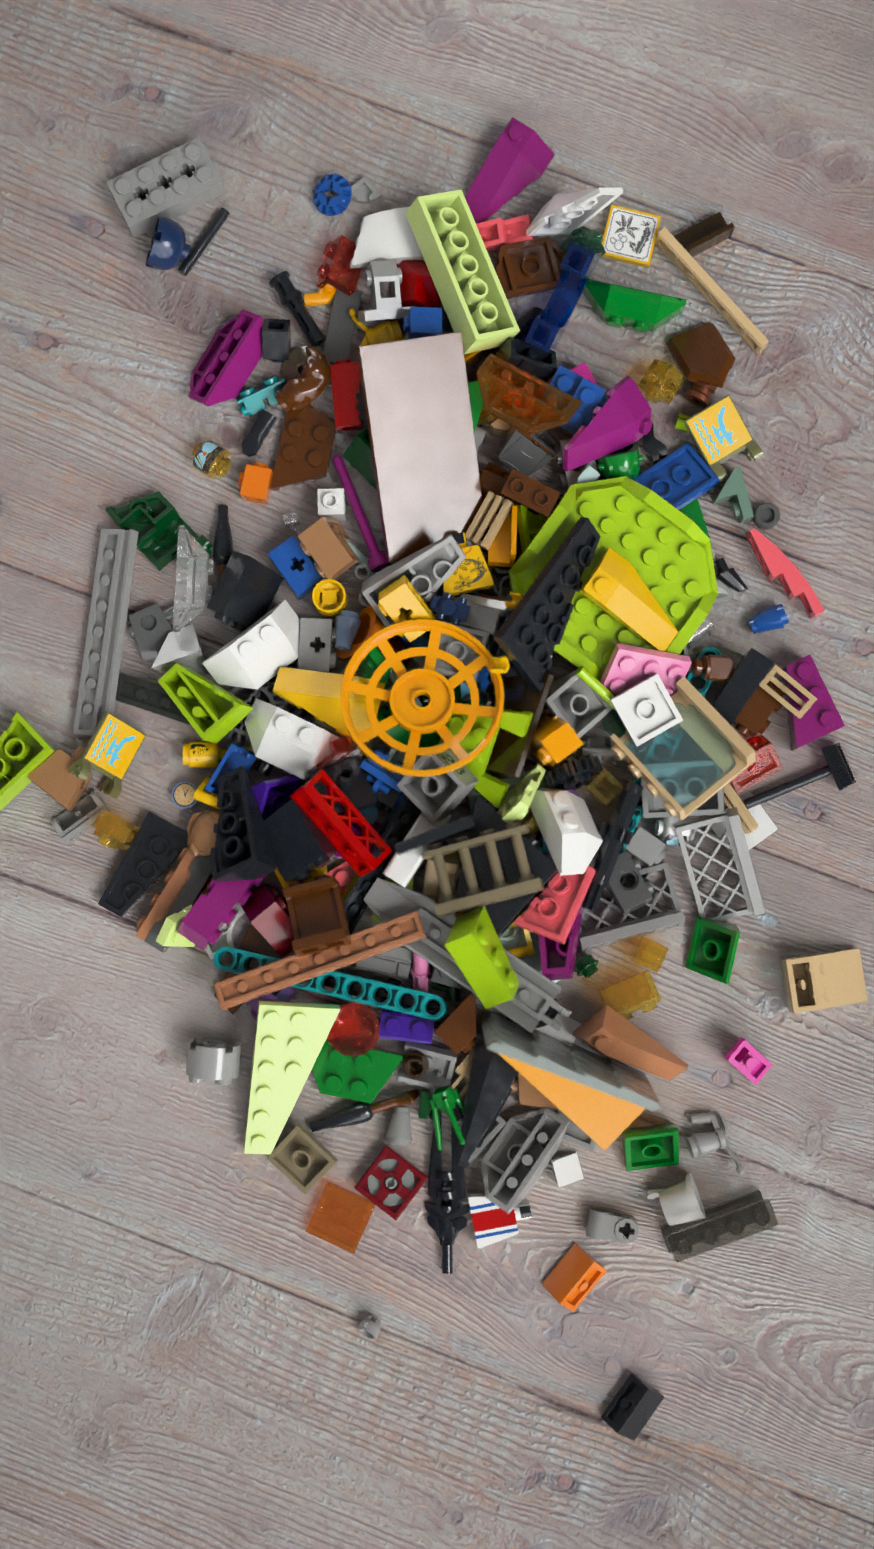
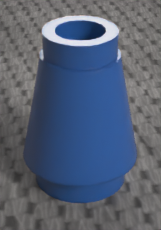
[748,604,789,634]

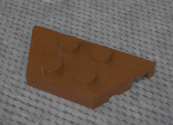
[495,236,585,299]
[270,404,337,491]

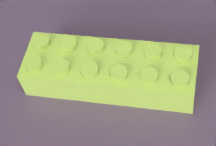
[405,189,520,354]

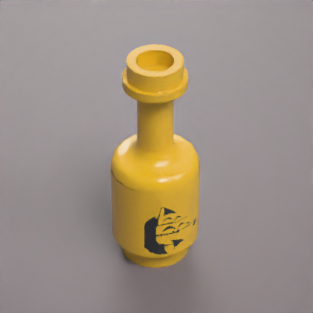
[183,741,252,768]

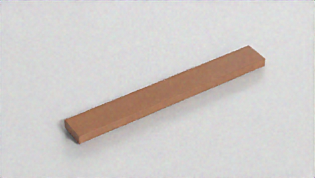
[213,911,426,1010]

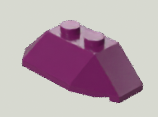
[188,309,263,406]

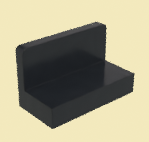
[601,1373,664,1440]

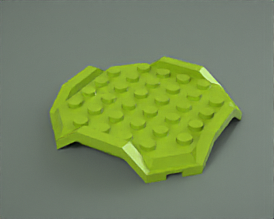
[508,476,718,682]

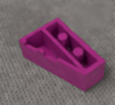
[782,655,845,751]

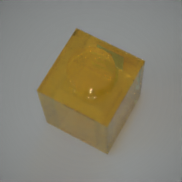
[584,769,623,807]
[631,937,669,973]

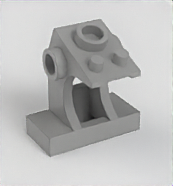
[357,258,414,322]

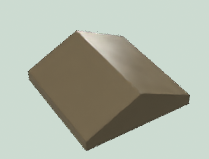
[267,1124,338,1194]

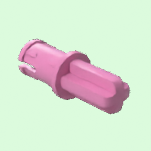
[410,952,431,993]

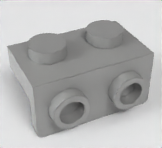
[397,1041,457,1091]

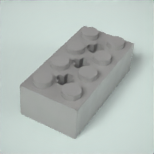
[106,137,226,238]

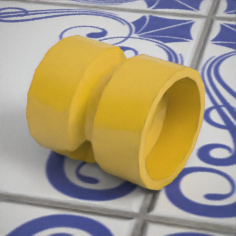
[312,579,348,618]

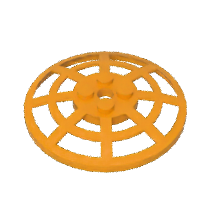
[340,619,504,777]

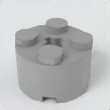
[186,1037,241,1085]

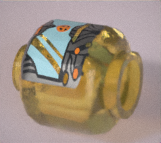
[192,440,232,479]

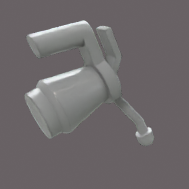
[686,1112,745,1174]

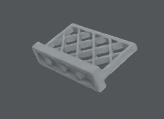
[675,807,765,921]
[579,863,685,952]

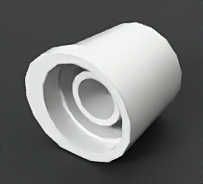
[646,1173,706,1226]

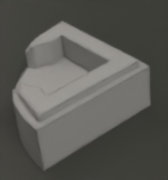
[351,176,381,204]

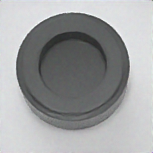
[753,503,780,530]

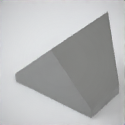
[151,624,209,676]

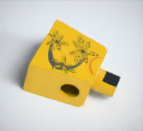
[443,533,494,596]

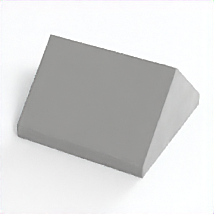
[545,670,613,738]

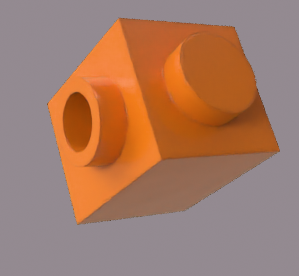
[238,462,273,505]

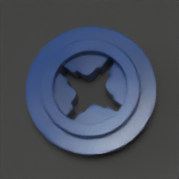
[312,173,352,216]

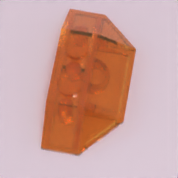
[477,354,582,435]

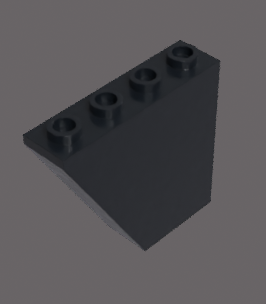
[456,796,558,938]

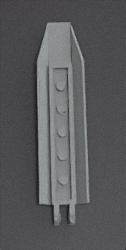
[363,878,572,1033]

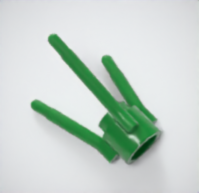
[429,1085,465,1151]

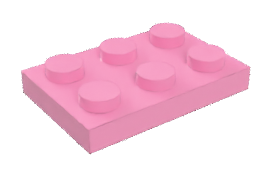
[600,643,692,697]

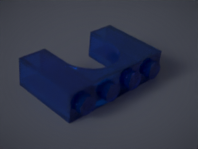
[525,241,602,353]

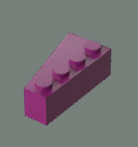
[177,874,267,950]
[537,885,586,981]

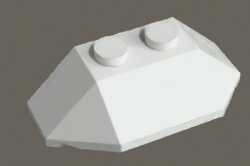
[202,600,301,689]
[245,698,351,780]
[530,787,603,875]

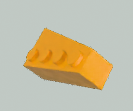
[531,708,583,768]

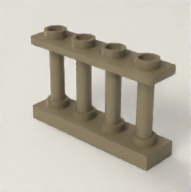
[421,822,545,917]

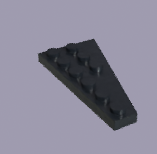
[494,517,601,693]

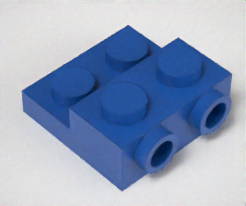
[535,365,608,434]

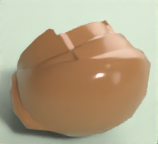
[187,808,220,857]

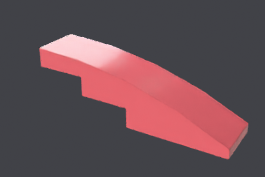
[476,214,534,252]
[746,528,825,619]

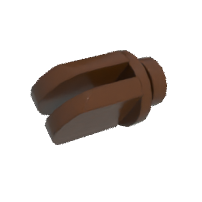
[692,655,735,681]

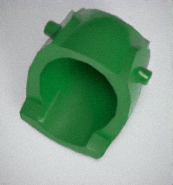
[595,441,644,479]

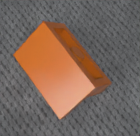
[541,1243,607,1312]

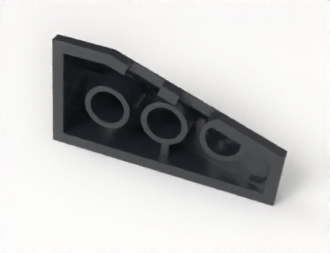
[210,766,276,882]

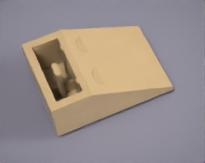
[780,948,868,1013]

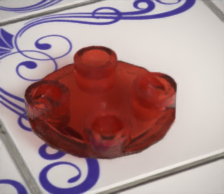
[328,1003,380,1057]

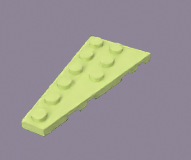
[244,1001,340,1154]

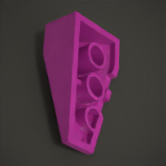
[563,376,652,472]

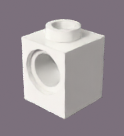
[318,488,346,521]

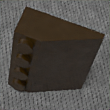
[483,673,554,778]

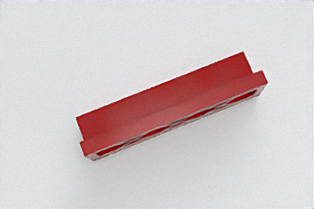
[291,769,392,877]

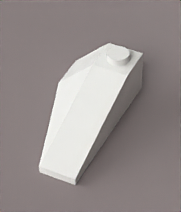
[526,188,623,236]

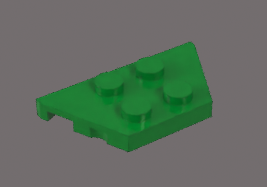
[312,1039,405,1104]

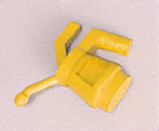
[349,309,404,346]

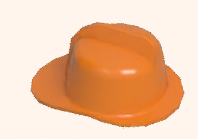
[336,606,386,659]

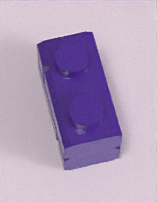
[379,1010,435,1044]

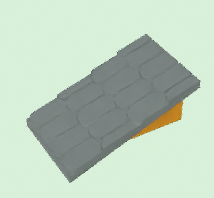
[480,1013,661,1150]

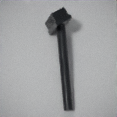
[743,743,856,809]

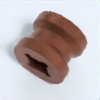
[685,381,717,408]

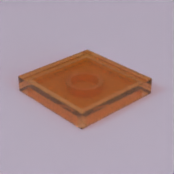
[305,1181,376,1254]

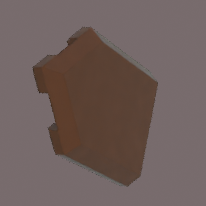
[666,322,735,388]

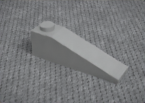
[362,534,466,627]

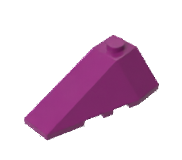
[465,117,555,224]

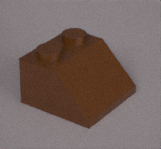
[434,991,476,1055]

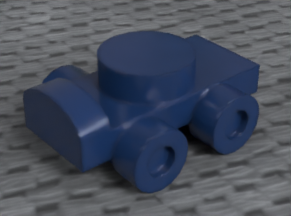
[430,592,471,625]

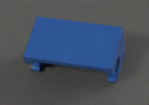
[205,742,256,794]

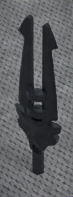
[424,1102,470,1274]

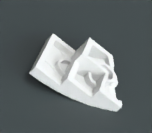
[350,207,424,268]

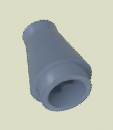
[335,610,361,651]

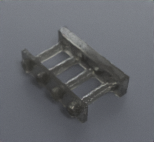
[659,1189,778,1262]

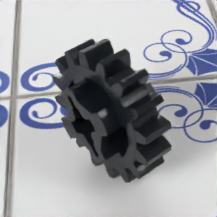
[545,755,603,791]

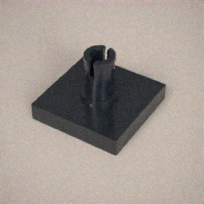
[306,756,378,816]

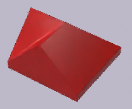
[390,260,441,308]

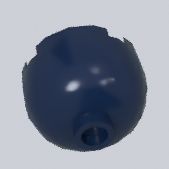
[146,216,190,271]

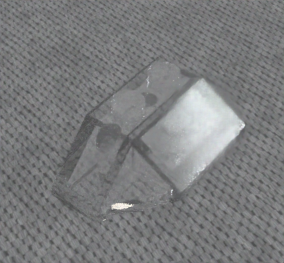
[172,524,214,632]

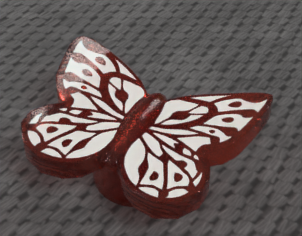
[316,736,370,770]

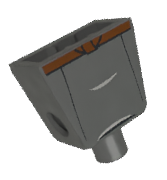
[497,413,559,477]

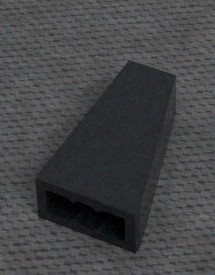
[711,648,774,725]

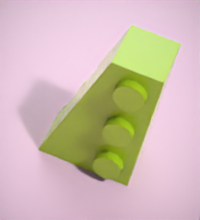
[158,663,254,743]
[444,906,519,1009]

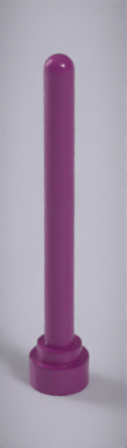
[332,455,390,572]

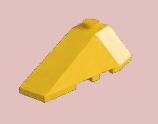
[580,547,678,652]
[273,667,385,743]

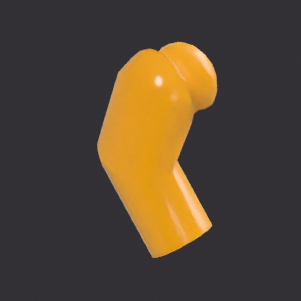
[304,277,337,307]

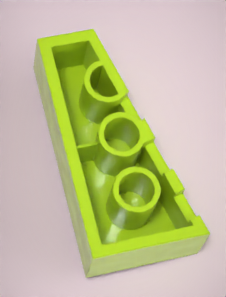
[0,712,57,811]

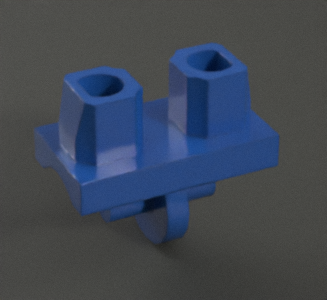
[360,748,405,794]

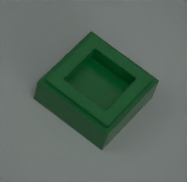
[418,1089,432,1119]

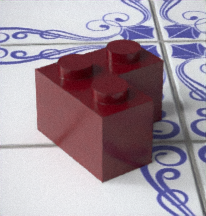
[240,883,294,958]

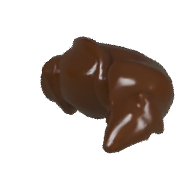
[274,346,331,412]

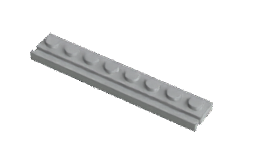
[73,528,139,737]

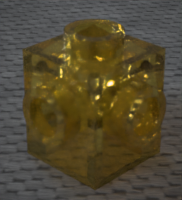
[638,359,686,404]

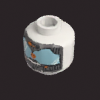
[655,816,696,847]

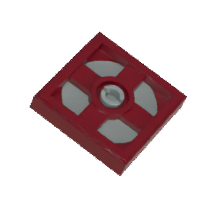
[354,1144,429,1220]

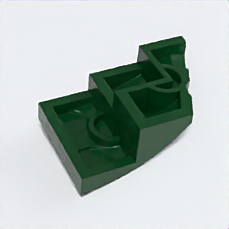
[105,491,197,571]

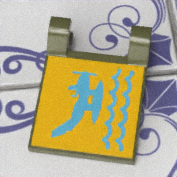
[684,394,764,483]
[68,711,146,799]

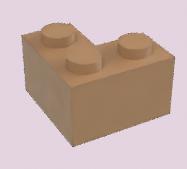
[298,517,360,579]

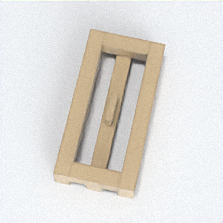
[465,491,514,550]
[759,665,817,719]

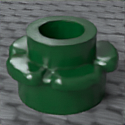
[574,955,599,978]

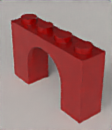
[330,359,364,432]

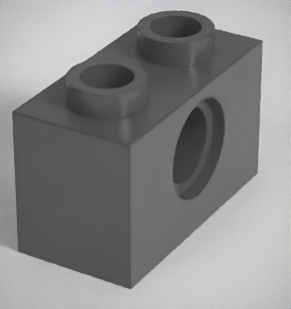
[607,851,654,916]

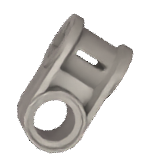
[586,1208,639,1243]

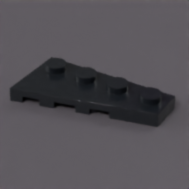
[98,811,188,917]

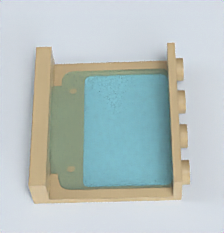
[610,677,756,821]

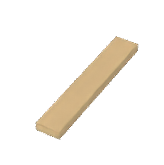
[655,227,769,354]

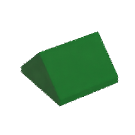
[685,917,740,984]
[621,1123,679,1171]

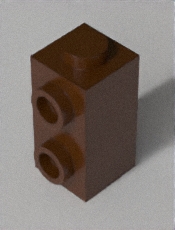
[733,677,785,737]

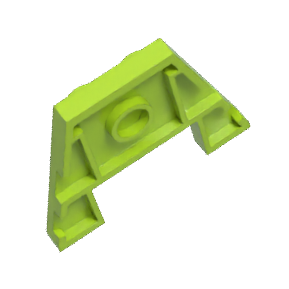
[439,709,533,808]

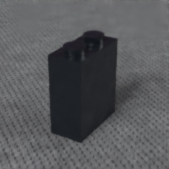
[206,551,284,632]
[264,799,338,883]

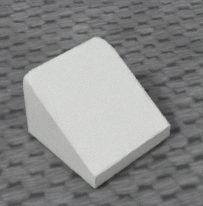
[551,1152,584,1187]

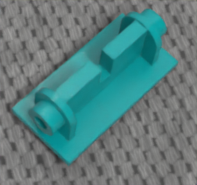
[236,375,286,416]

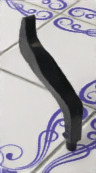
[643,399,667,464]

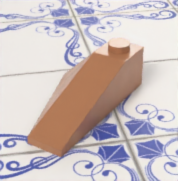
[572,1005,688,1081]

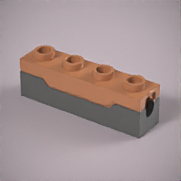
[135,847,212,952]

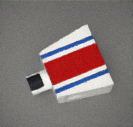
[468,1193,532,1248]

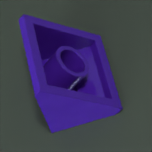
[252,775,302,820]

